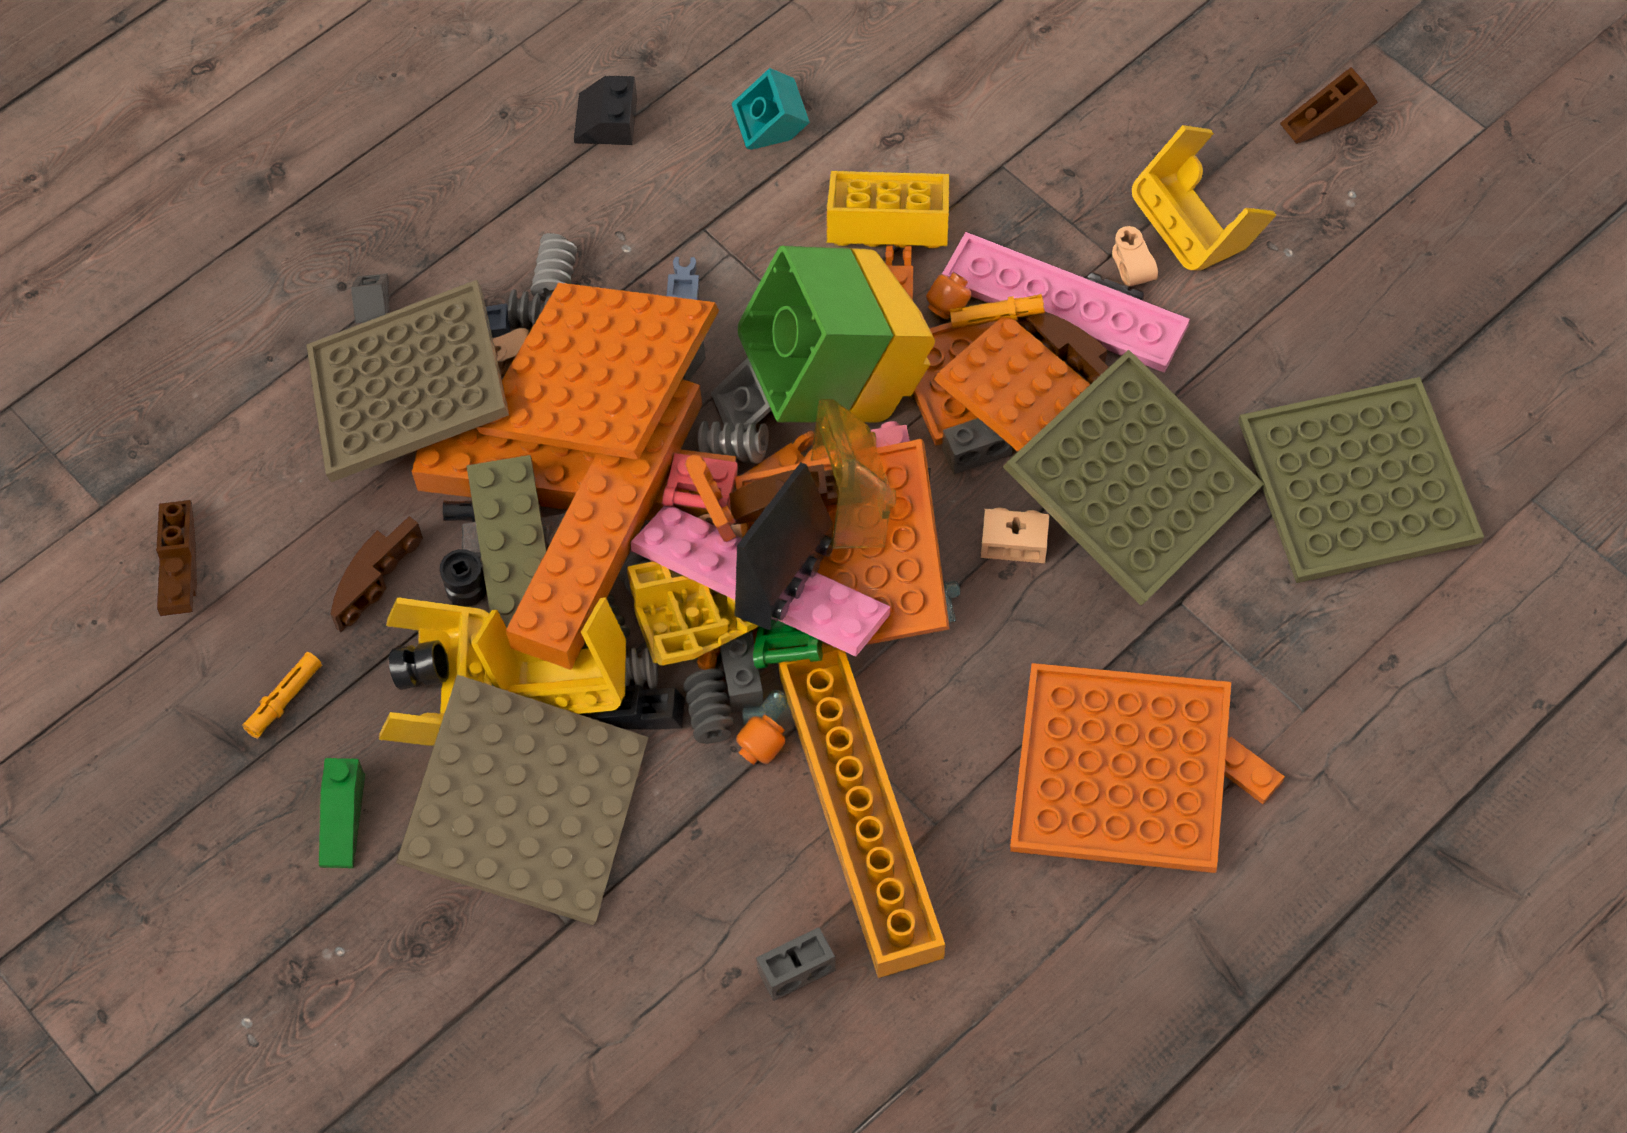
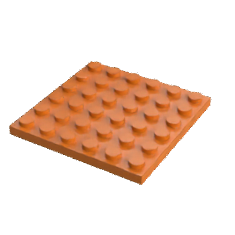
[477,283,719,460]
[735,439,950,651]
[1010,663,1231,873]

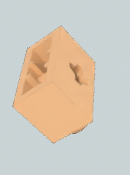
[981,508,1049,563]

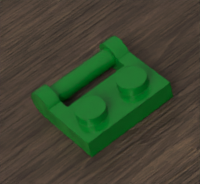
[753,620,823,669]

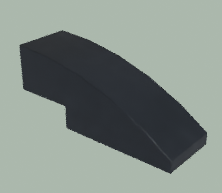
[579,685,685,730]

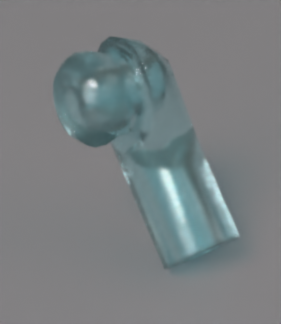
[943,580,961,623]
[743,690,787,724]

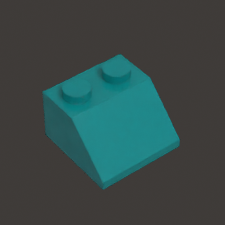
[731,68,810,150]

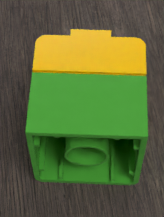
[738,246,935,422]

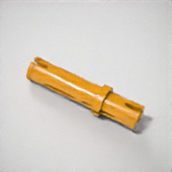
[950,294,1045,329]
[242,652,323,739]

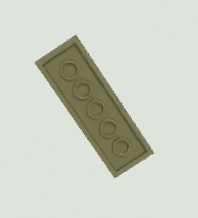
[466,455,547,628]

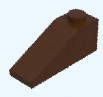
[1280,67,1378,144]

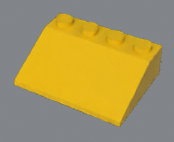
[827,171,949,248]

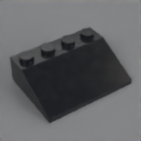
[735,462,835,630]

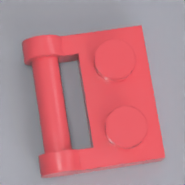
[663,453,738,509]

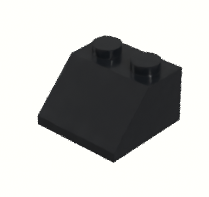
[574,76,637,145]

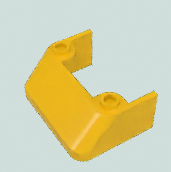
[1132,125,1276,271]
[379,597,492,746]
[471,597,626,714]

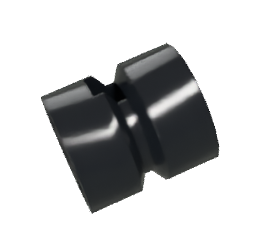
[439,549,487,607]
[389,640,449,690]

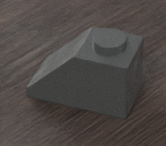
[351,273,389,324]

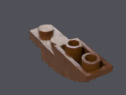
[1017,312,1109,384]
[729,464,862,525]
[156,500,197,616]
[330,516,423,632]

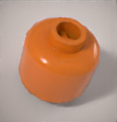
[926,272,971,320]
[736,714,786,765]

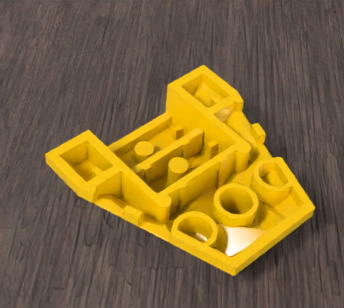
[627,561,759,666]

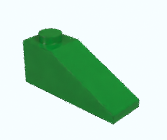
[319,758,365,868]

